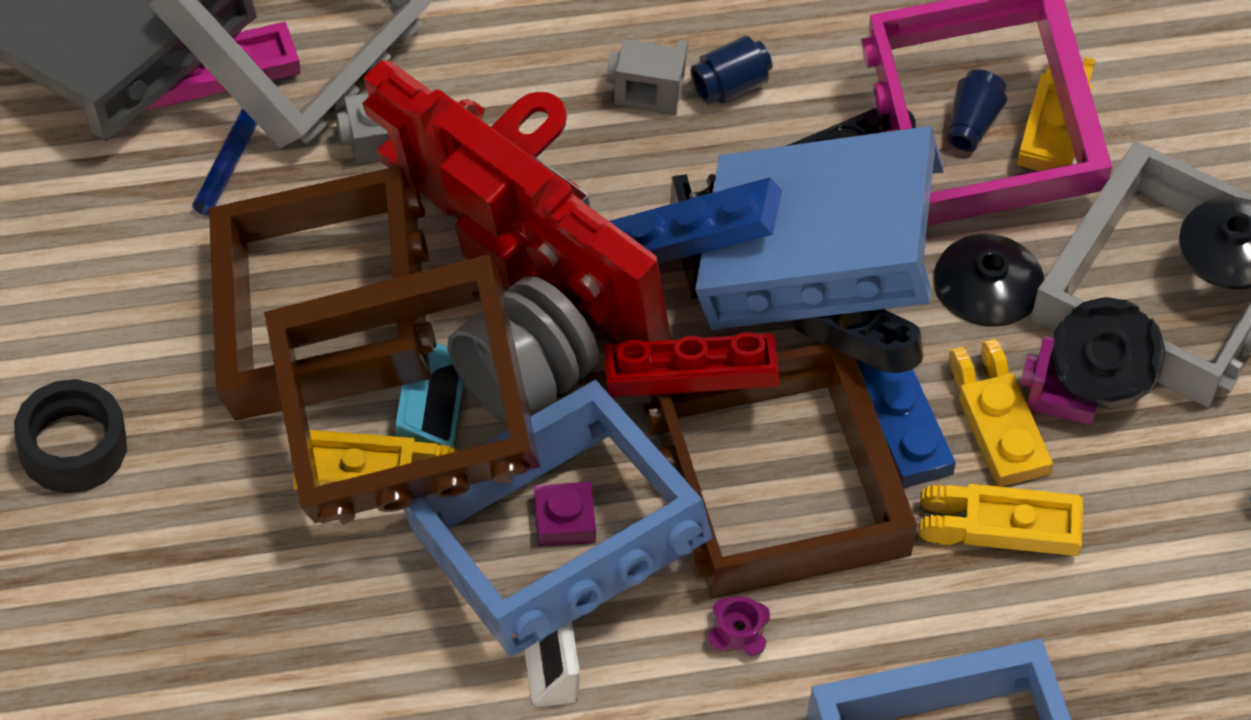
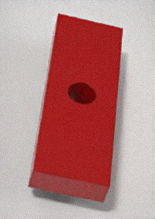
[604,332,779,397]

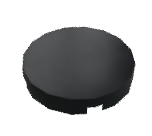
[1051,297,1165,409]

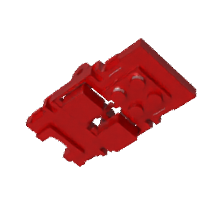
[362,60,671,343]

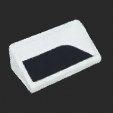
[524,622,580,707]

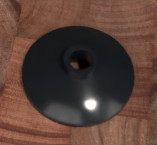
[1179,197,1251,289]
[935,234,1044,326]

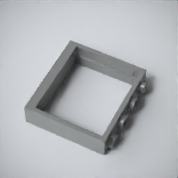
[149,0,431,149]
[1031,140,1251,408]

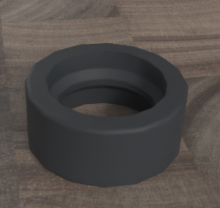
[14,379,127,493]

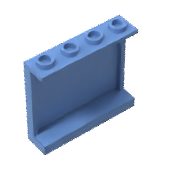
[695,126,944,330]

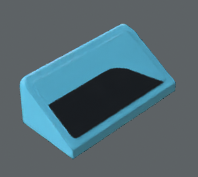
[396,342,463,448]

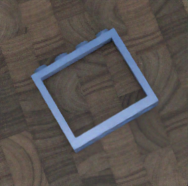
[404,380,713,658]
[807,638,1071,720]

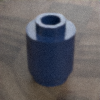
[690,35,773,105]

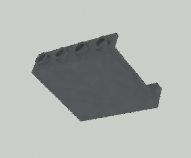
[0,0,257,142]

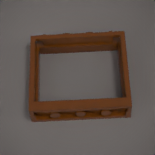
[209,166,437,421]
[264,254,541,525]
[644,343,917,599]

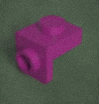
[1020,336,1097,426]

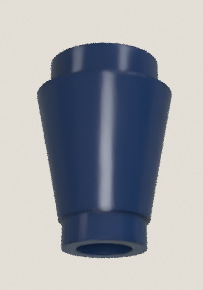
[947,69,1007,151]

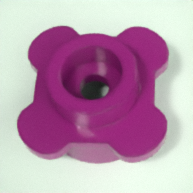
[708,596,770,656]

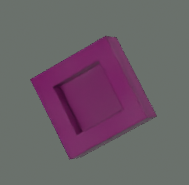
[534,482,596,547]

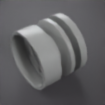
[447,276,600,425]

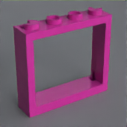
[861,0,1112,226]

